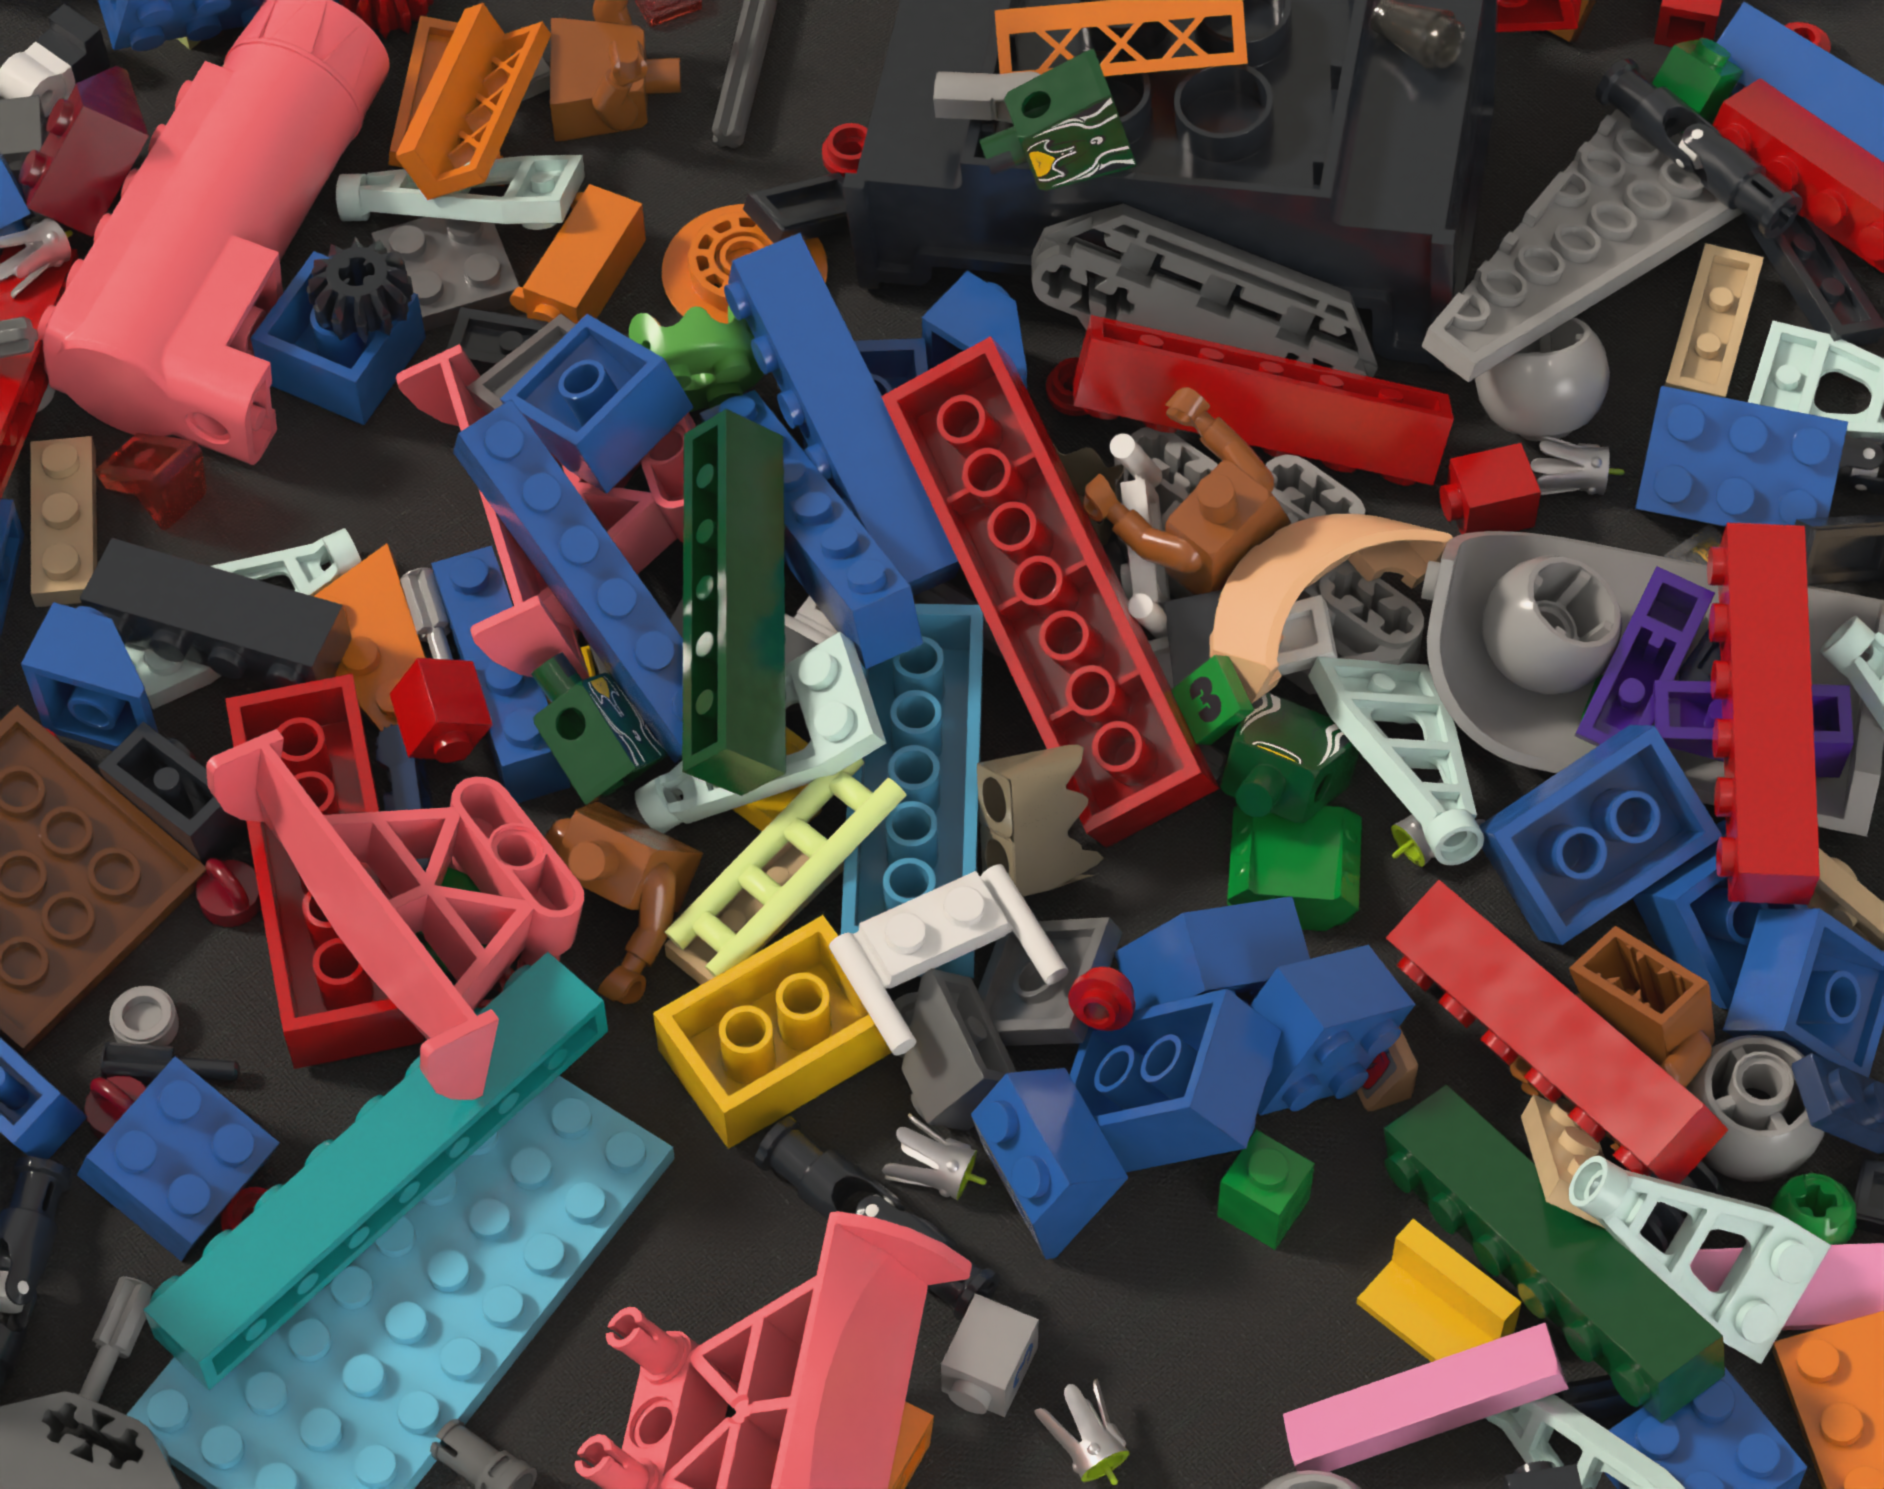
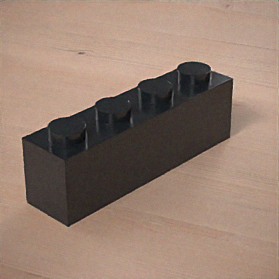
[80,538,352,689]

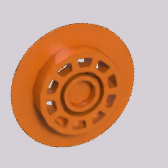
[662,204,828,324]

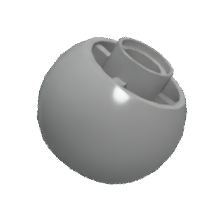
[1475,318,1610,441]
[1482,555,1622,695]
[1686,1035,1824,1182]

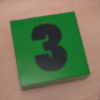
[1171,655,1255,745]

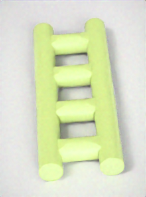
[664,758,907,977]

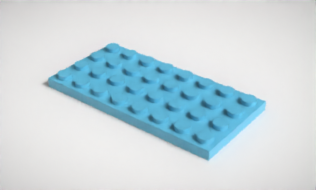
[127,1076,675,1489]

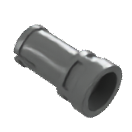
[430,1419,537,1489]

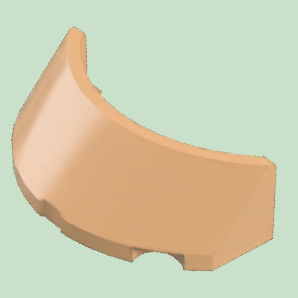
[1210,514,1453,704]

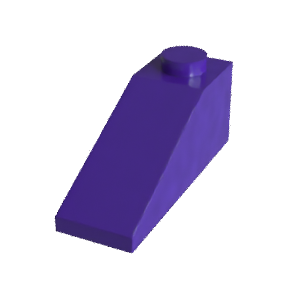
[1575,566,1715,746]
[1653,680,1854,778]

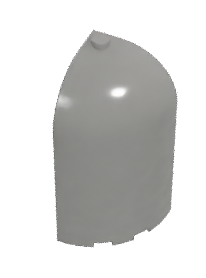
[1421,531,1884,837]

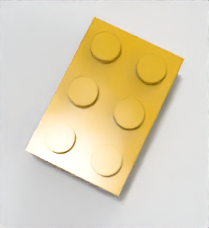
[653,915,892,1149]

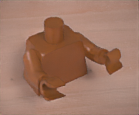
[550,0,682,141]
[1083,387,1291,595]
[544,802,704,1004]
[1510,926,1715,1151]

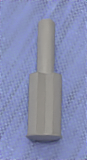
[400,568,453,660]
[79,1276,156,1403]

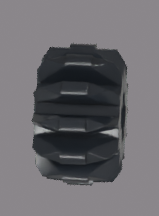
[307,237,414,344]

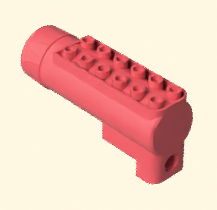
[38,0,390,465]

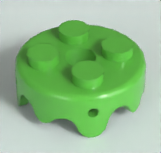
[629,306,764,412]

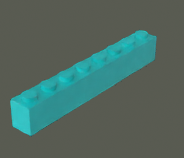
[143,952,608,1391]

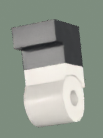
[0,4,110,117]

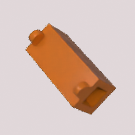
[509,184,646,324]

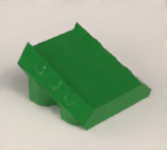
[1227,806,1362,931]

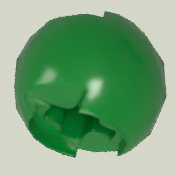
[1770,1173,1857,1245]

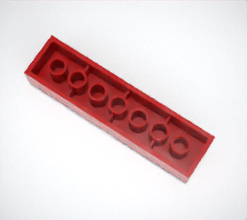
[881,336,1220,848]

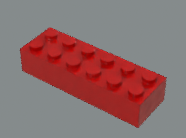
[225,674,425,1069]

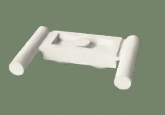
[1110,434,1170,639]
[829,864,1069,1056]

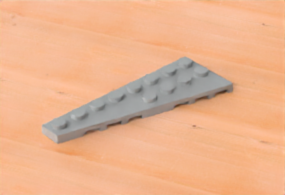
[1422,109,1743,382]

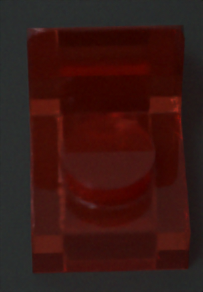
[94,433,207,530]

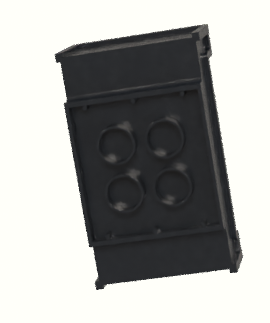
[842,0,1499,374]

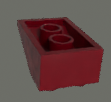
[19,66,149,237]

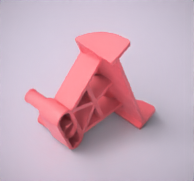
[396,344,696,680]
[206,729,584,1100]
[575,1211,972,1489]

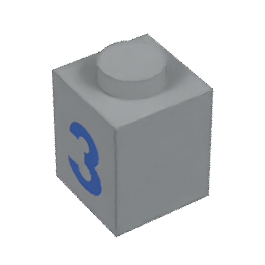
[941,1293,1039,1417]

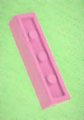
[1690,1243,1884,1330]
[1283,1323,1569,1472]

